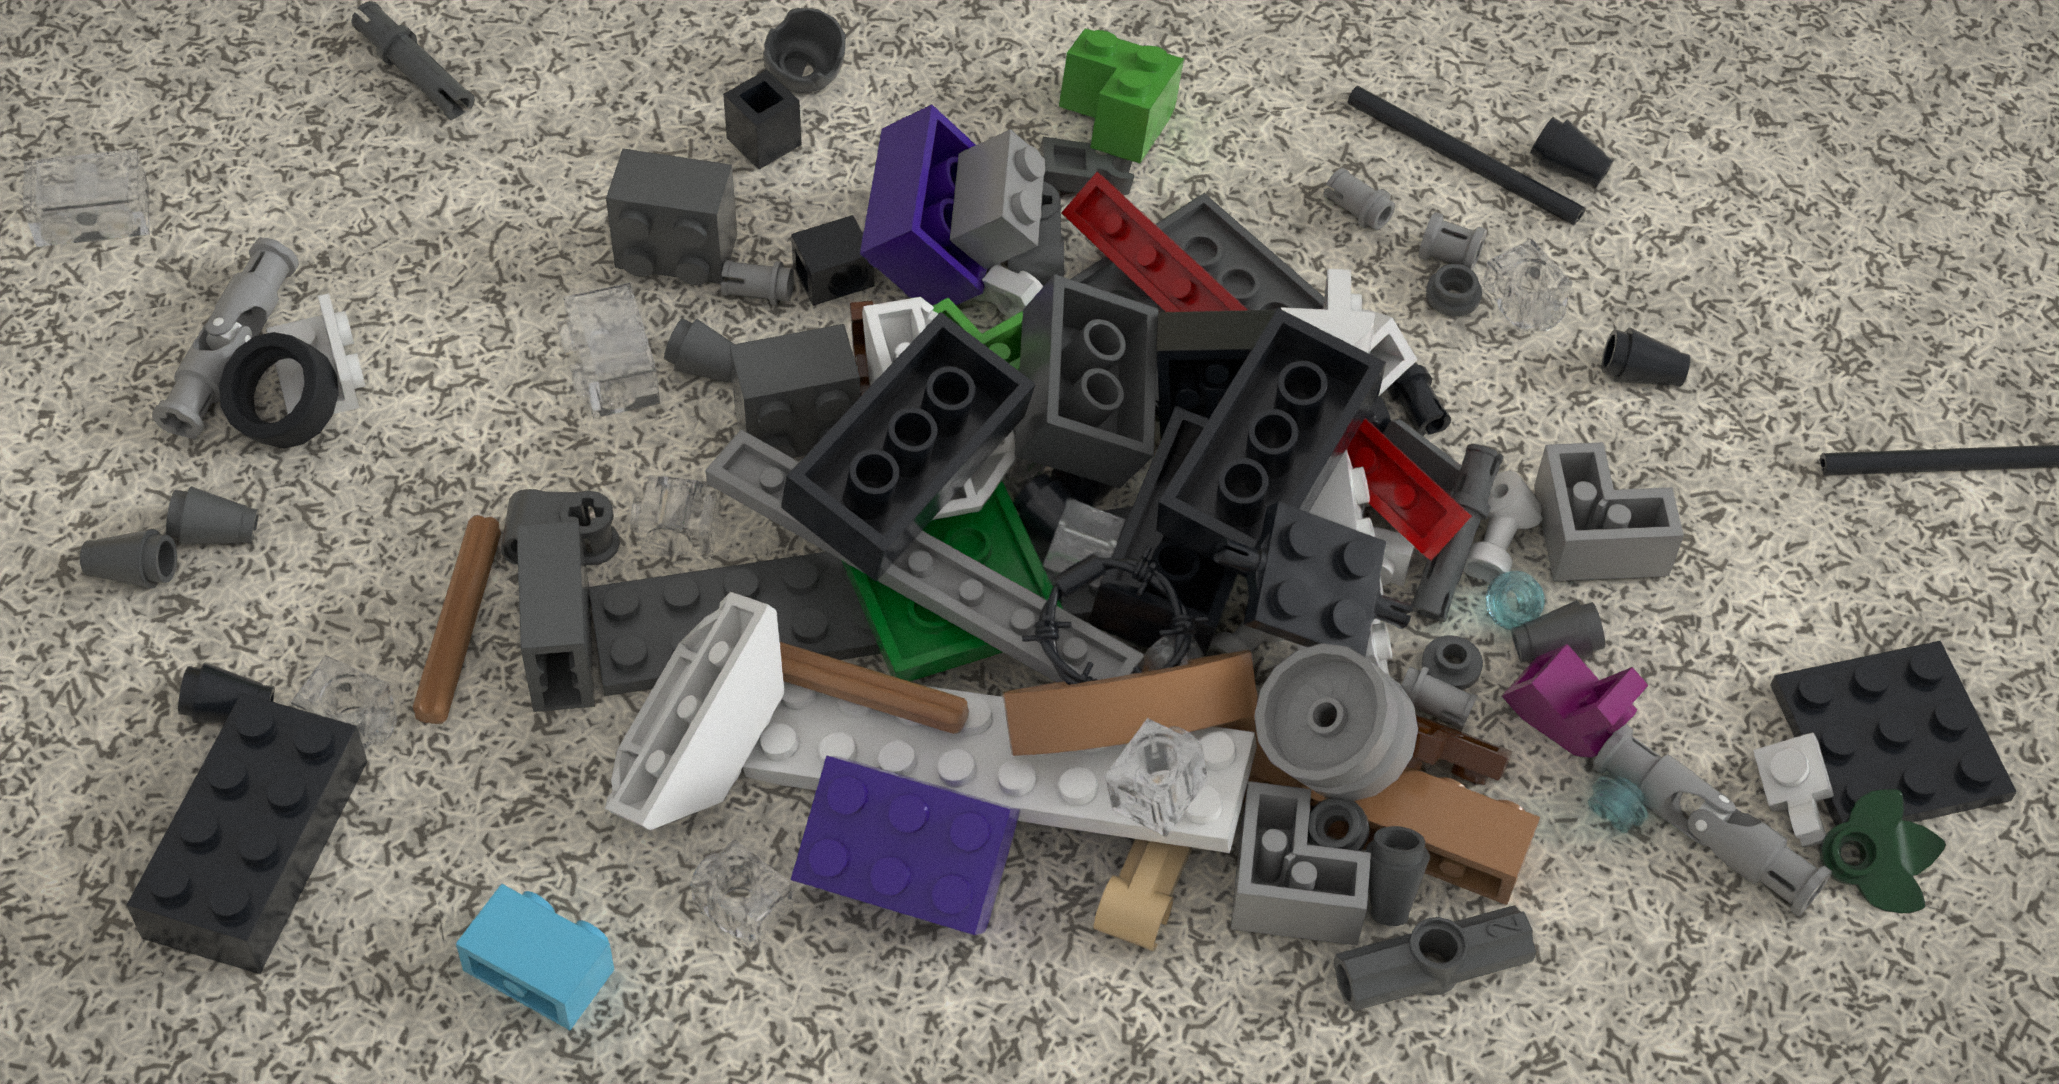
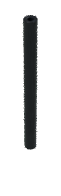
[1348,86,1586,225]
[1820,445,2059,476]

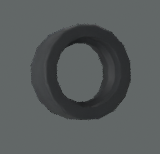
[219,332,339,448]

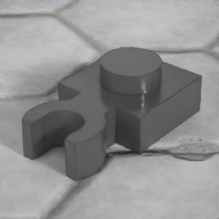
[1039,136,1134,195]

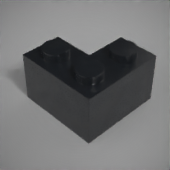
[1157,310,1275,441]

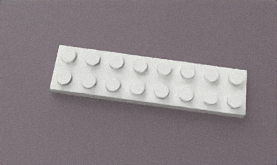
[742,681,1257,853]

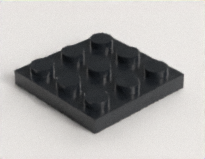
[1770,640,2017,826]

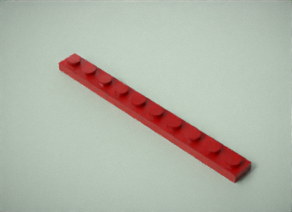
[1061,172,1472,561]

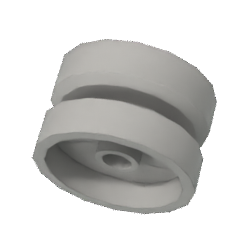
[1254,643,1418,802]

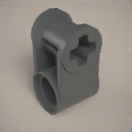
[1008,182,1064,285]
[501,489,620,565]

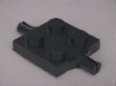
[1214,501,1413,657]

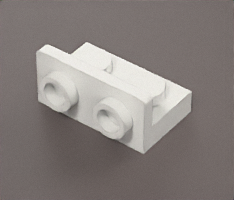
[266,293,365,414]

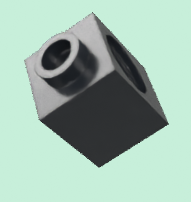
[791,215,875,306]

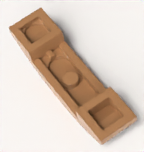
[1002,650,1258,756]

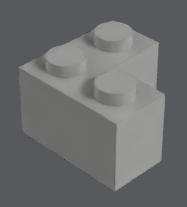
[1534,442,1684,581]
[1230,781,1371,946]

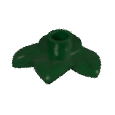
[1820,789,1946,913]

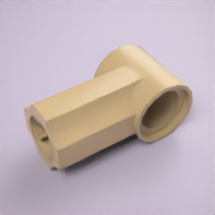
[1093,839,1192,951]

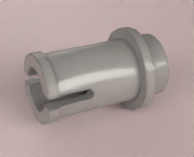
[1324,168,1395,230]
[721,260,794,306]
[1401,666,1478,731]

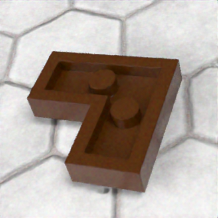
[1407,714,1513,785]

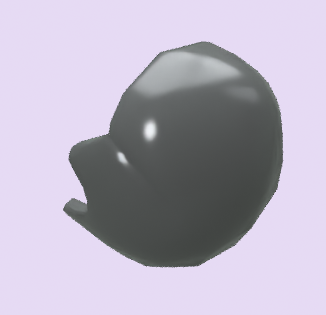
[763,8,846,93]

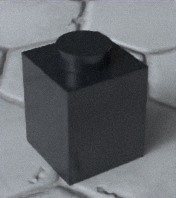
[723,69,802,170]

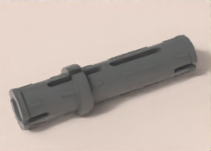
[351,1,475,120]
[1411,444,1504,622]

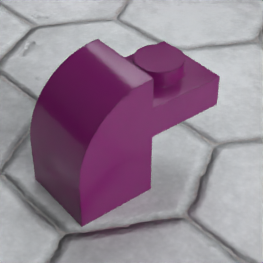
[1501,644,1648,758]

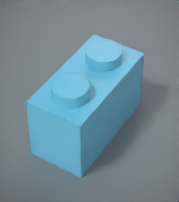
[456,884,615,1030]

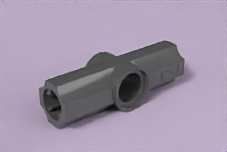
[1333,905,1536,1012]

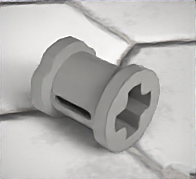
[1418,212,1487,270]

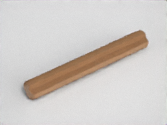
[413,515,501,724]
[780,642,969,734]

